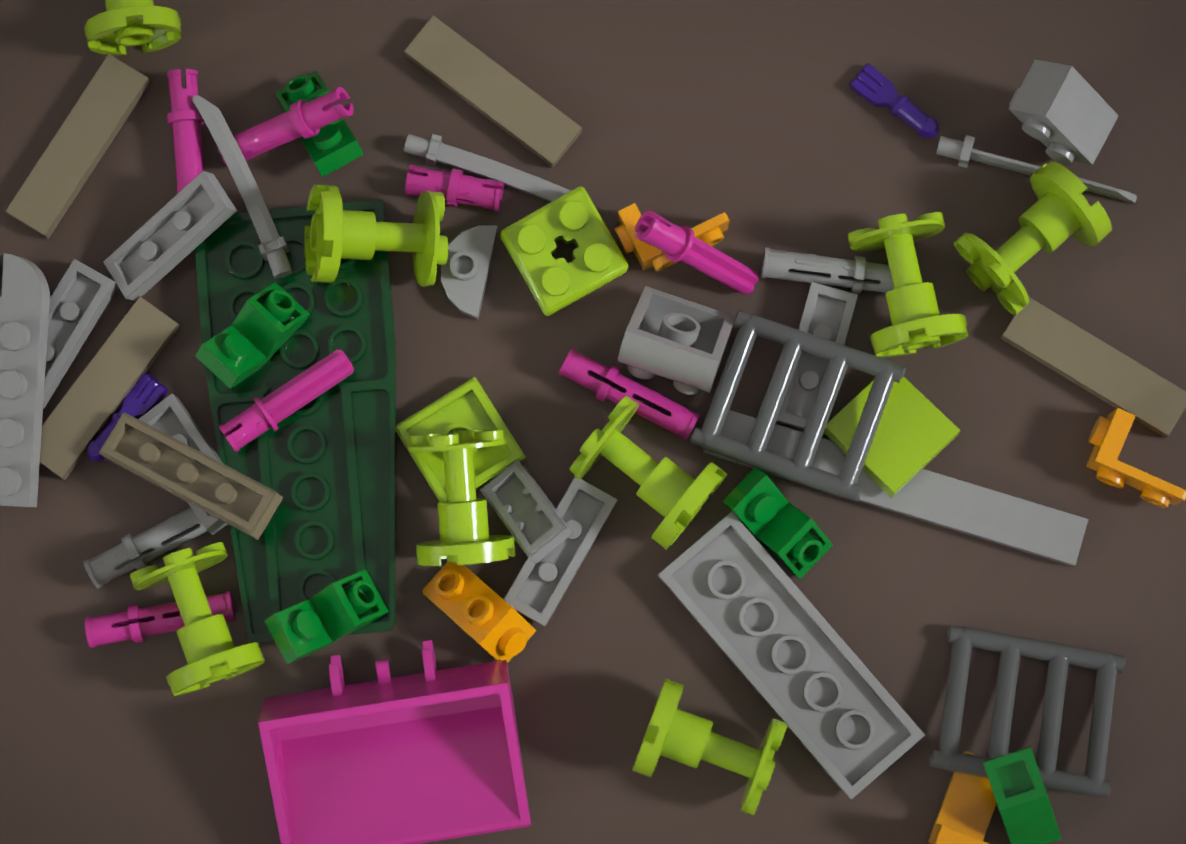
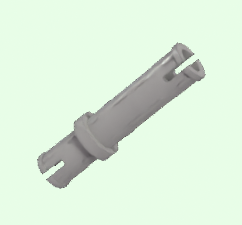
[761,247,894,294]
[83,507,207,589]

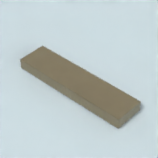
[404,15,582,168]
[5,54,151,239]
[40,296,181,480]
[1000,296,1186,438]
[99,412,283,540]

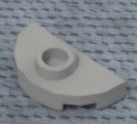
[441,225,498,320]

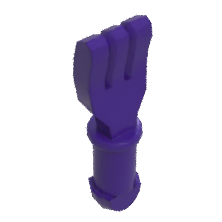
[849,63,939,138]
[87,372,168,462]

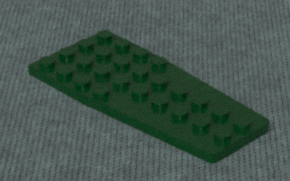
[195,199,396,644]

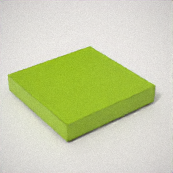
[396,377,526,502]
[824,377,961,498]

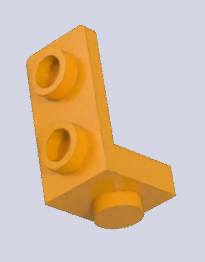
[613,203,730,272]
[1086,408,1186,508]
[422,562,537,663]
[928,751,997,844]

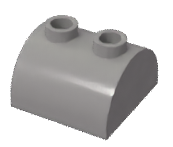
[618,286,736,395]

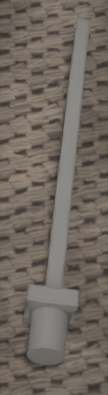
[192,95,293,279]
[404,134,571,203]
[936,135,1137,204]

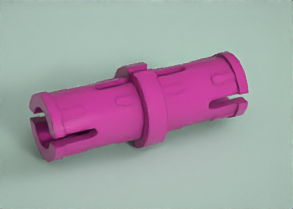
[405,165,504,212]

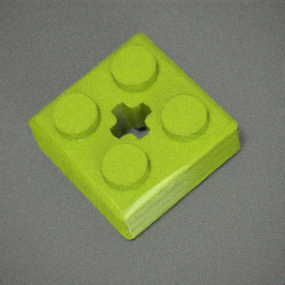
[501,186,628,316]

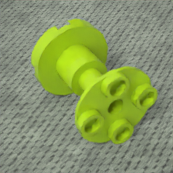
[84,0,181,55]
[954,161,1112,316]
[304,184,449,287]
[848,212,968,358]
[569,395,727,550]
[408,429,516,566]
[129,542,265,696]
[632,679,787,816]

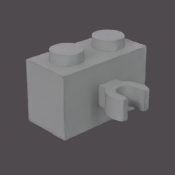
[1009,59,1118,165]

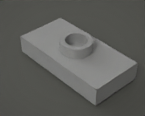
[480,460,573,564]

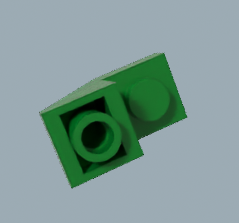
[275,71,364,177]
[195,282,310,389]
[722,467,833,579]
[264,569,389,665]
[982,746,1062,844]

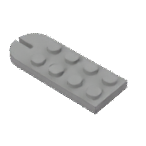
[0,253,50,507]

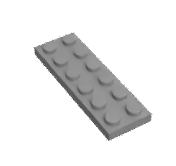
[658,512,925,800]

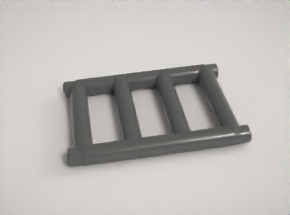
[690,311,906,502]
[929,625,1126,798]

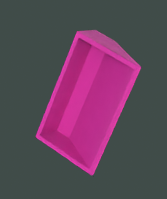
[258,640,531,844]

